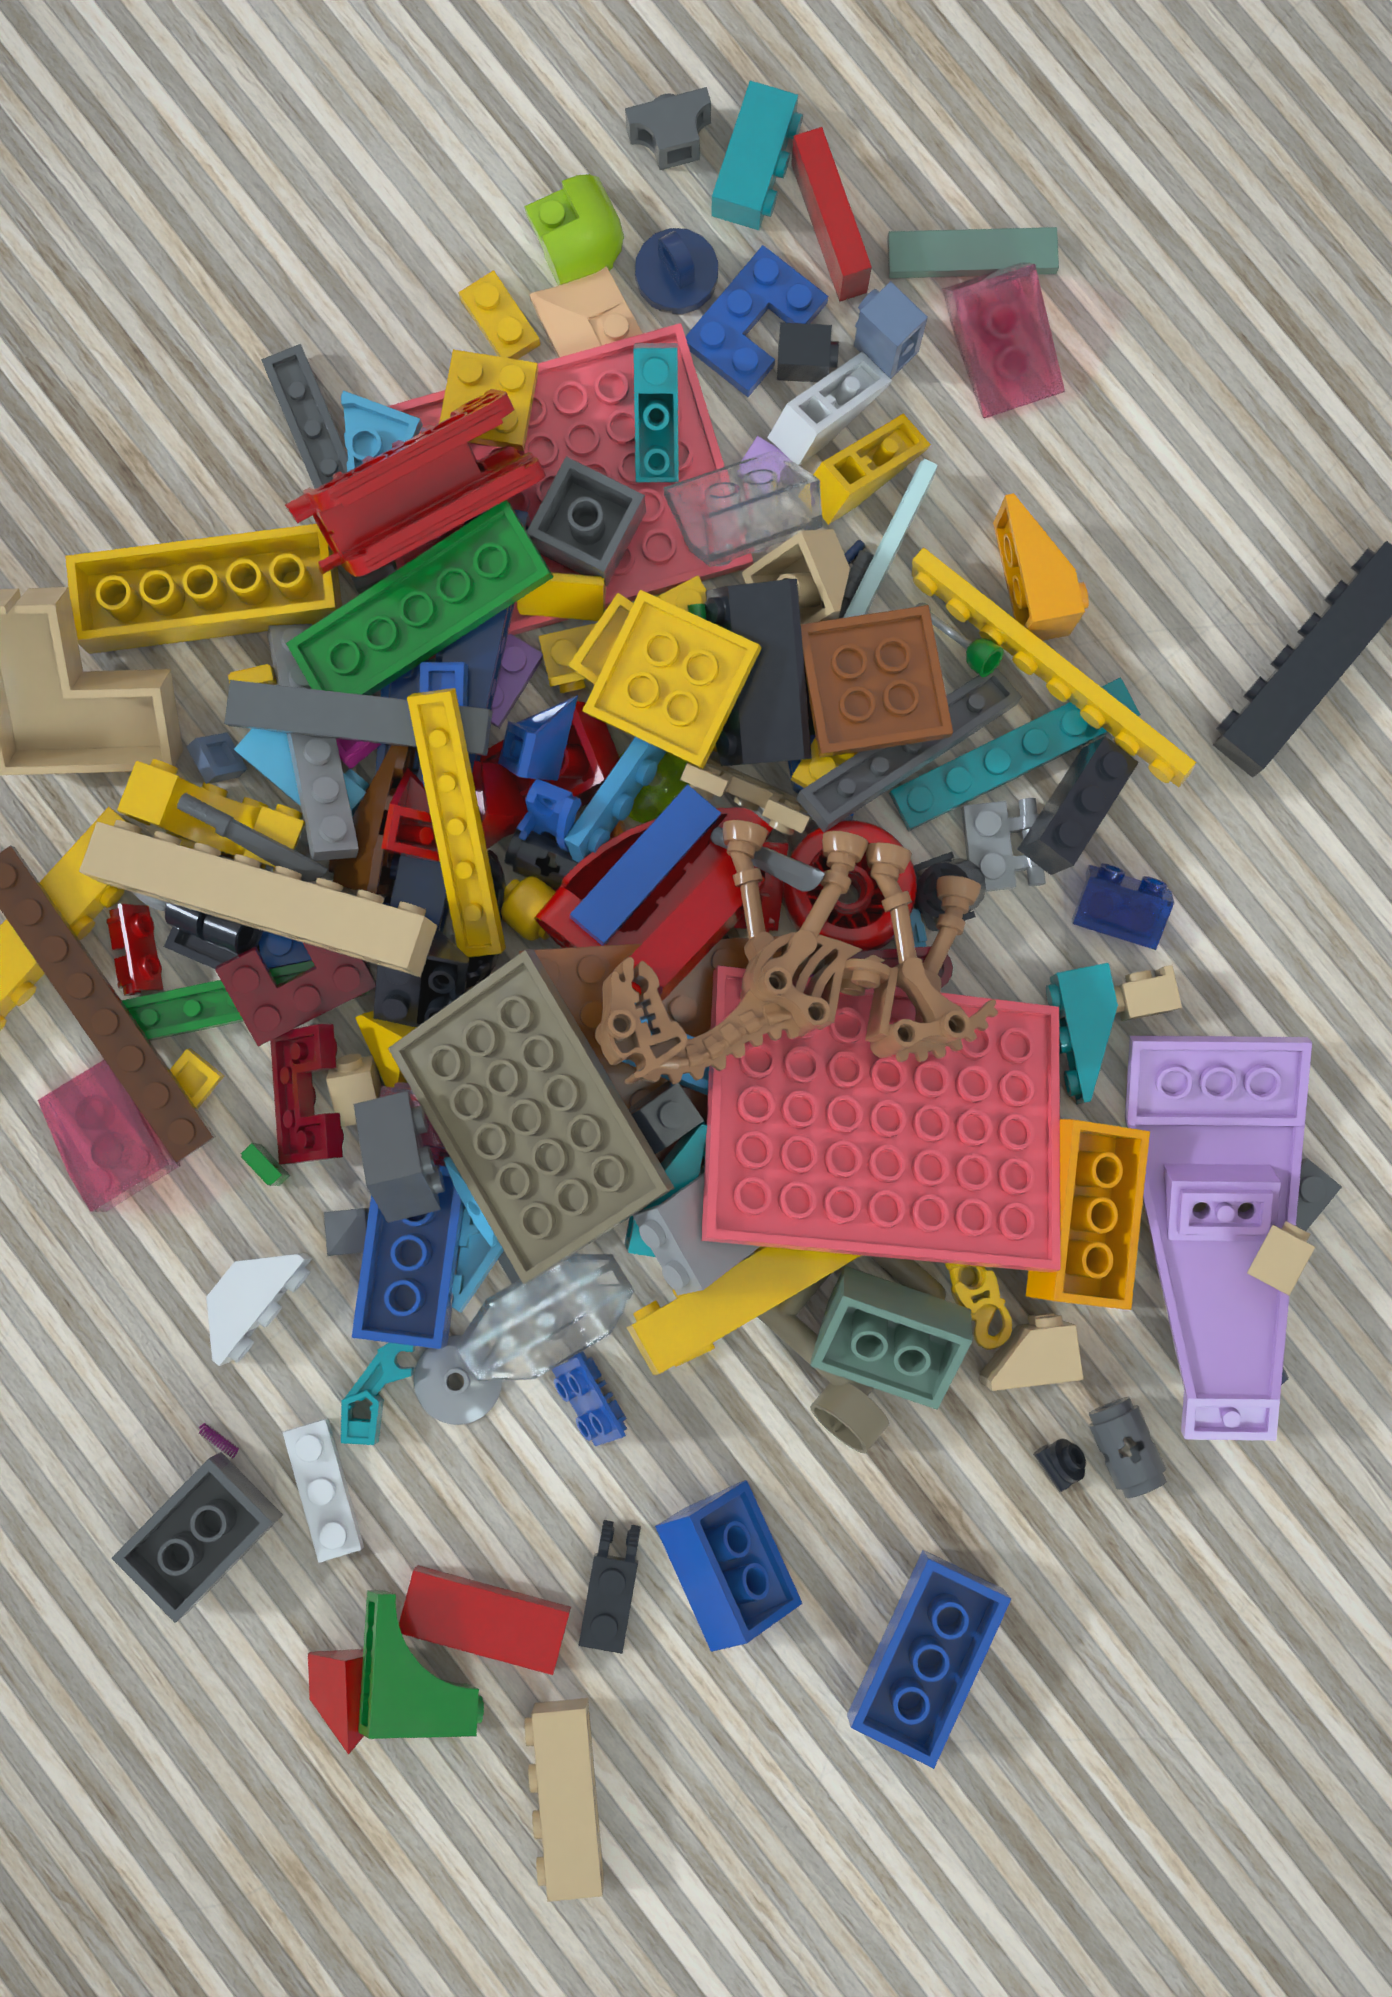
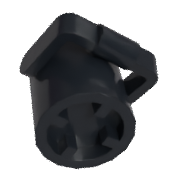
[913,852,986,931]

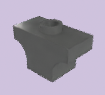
[625,87,711,170]

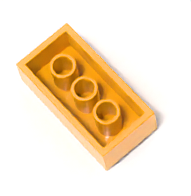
[1026,1119,1150,1310]

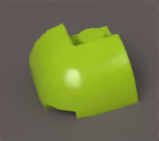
[524,174,624,286]

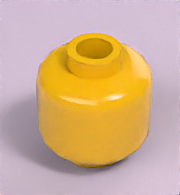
[501,876,556,941]

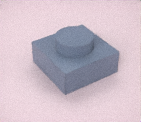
[187,732,247,784]

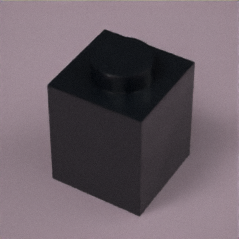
[777,322,839,382]

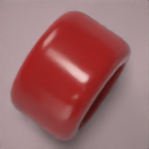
[782,820,917,952]

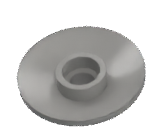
[414,1335,502,1425]

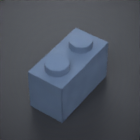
[854,281,928,379]

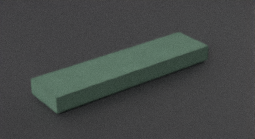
[887,227,1059,278]

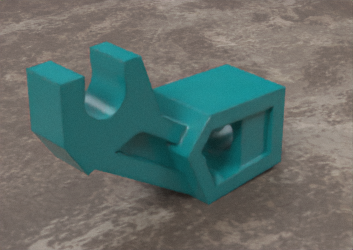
[341,1343,415,1445]

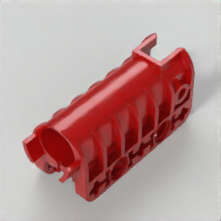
[285,389,546,577]

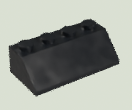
[705,579,812,766]

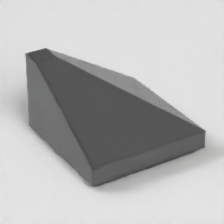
[324,1208,369,1256]

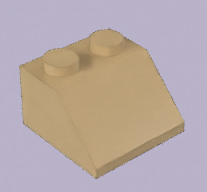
[979,1313,1083,1391]

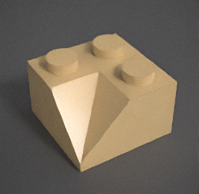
[742,529,850,624]

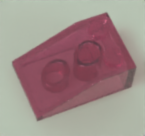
[942,262,1065,419]
[37,1060,181,1212]

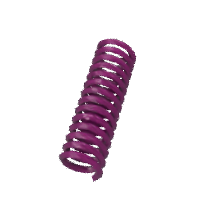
[199,1423,239,1459]

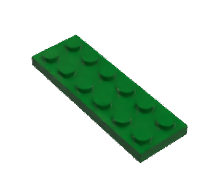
[286,500,554,696]

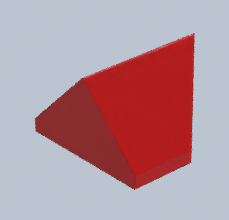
[472,761,528,849]
[381,767,440,863]
[308,1649,364,1755]

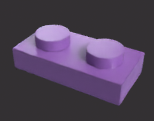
[491,634,543,729]

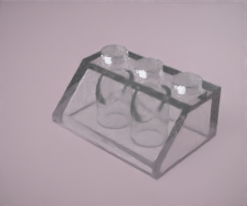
[663,450,823,567]

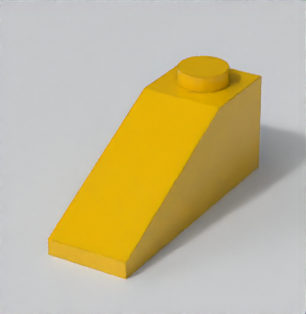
[801,413,931,525]

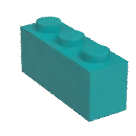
[711,80,803,231]

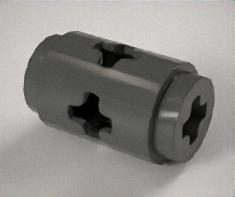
[1089,1397,1167,1499]

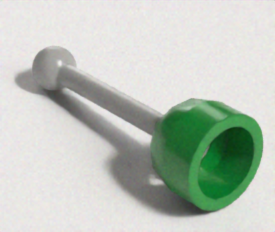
[915,603,1004,677]

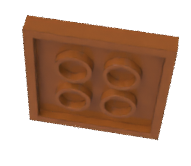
[801,605,953,758]

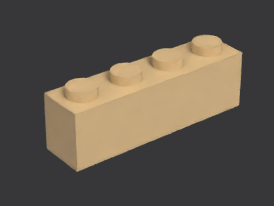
[524,1698,604,1902]

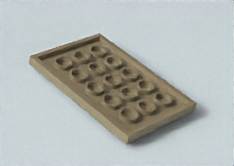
[388,949,674,1284]

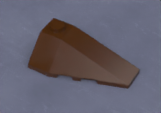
[329,745,417,895]

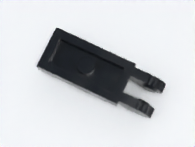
[578,1520,641,1654]

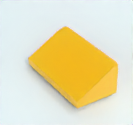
[517,573,606,621]

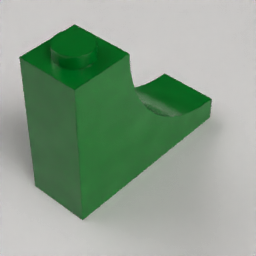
[358,1590,484,1739]

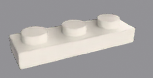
[283,1418,364,1563]

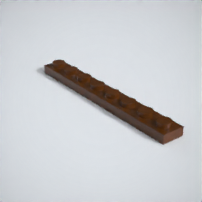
[0,845,216,1163]

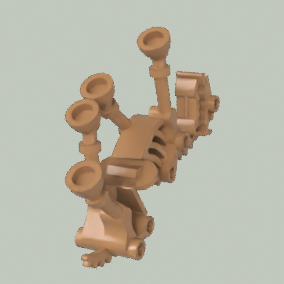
[595,820,998,1085]

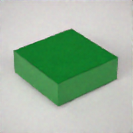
[240,1143,291,1186]

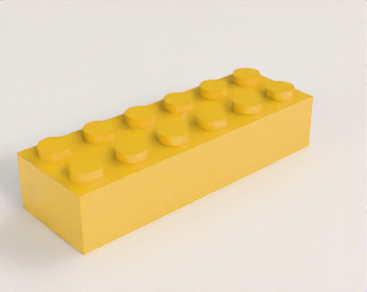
[65,524,342,654]

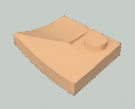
[529,266,643,358]

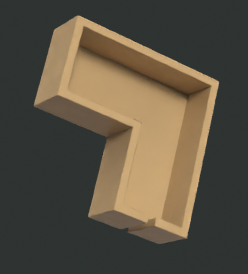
[0,587,183,776]

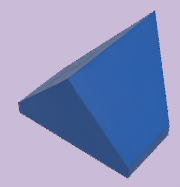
[498,695,578,781]

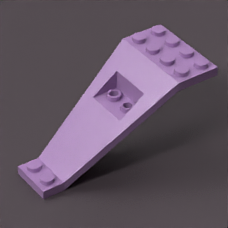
[1125,1036,1312,1441]

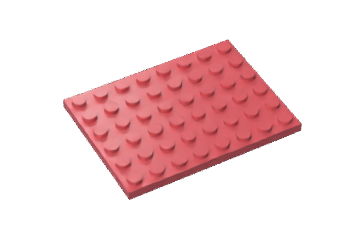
[387,323,754,660]
[701,966,1061,1272]

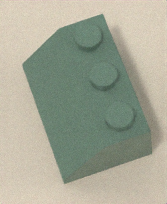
[810,1265,973,1410]

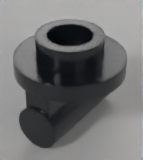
[1033,1438,1086,1492]

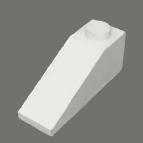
[767,352,892,467]

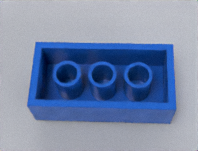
[351,1165,466,1349]
[847,1550,1011,1769]

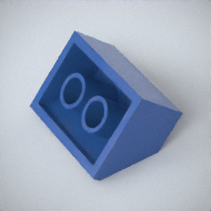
[655,1480,803,1652]

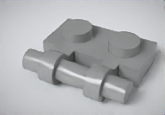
[961,798,1046,892]

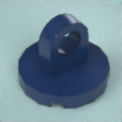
[635,228,718,315]

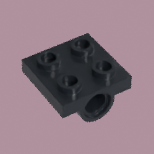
[164,902,264,969]

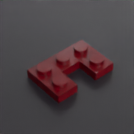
[215,942,376,1047]
[270,1024,344,1165]

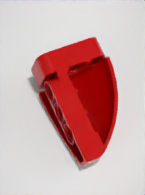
[534,807,773,948]

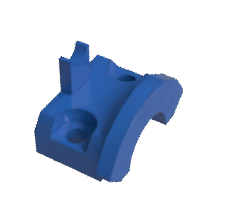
[517,779,581,852]

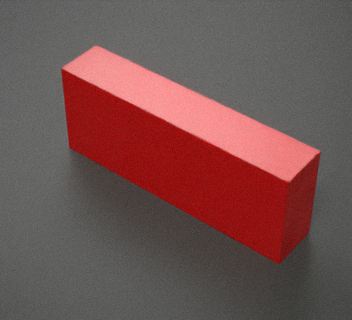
[791,127,872,302]
[399,1565,571,1675]

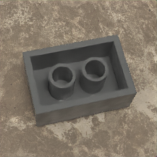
[111,1452,283,1623]

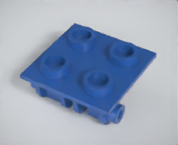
[551,1351,627,1446]

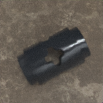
[504,829,578,889]

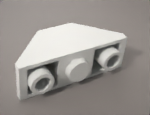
[206,1253,313,1366]

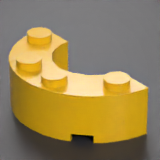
[117,759,305,871]

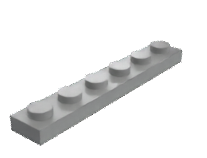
[267,624,359,861]

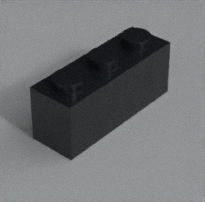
[1017,736,1139,875]

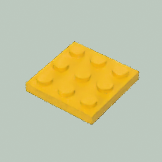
[582,590,762,769]

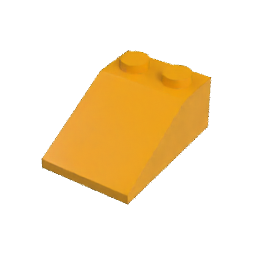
[993,493,1089,641]

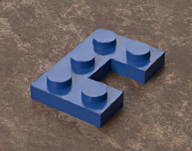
[685,245,828,397]

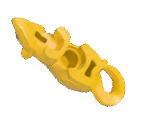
[944,1263,1012,1350]

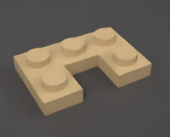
[680,758,812,835]

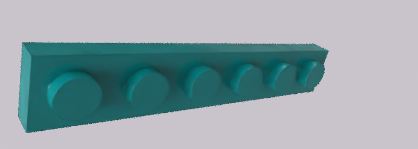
[889,677,1141,832]

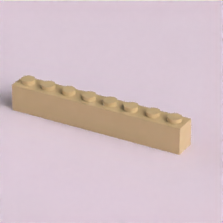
[79,820,437,977]

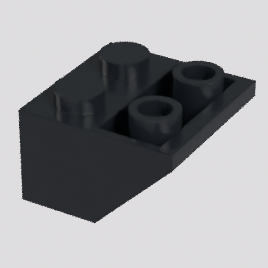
[373,928,469,1027]

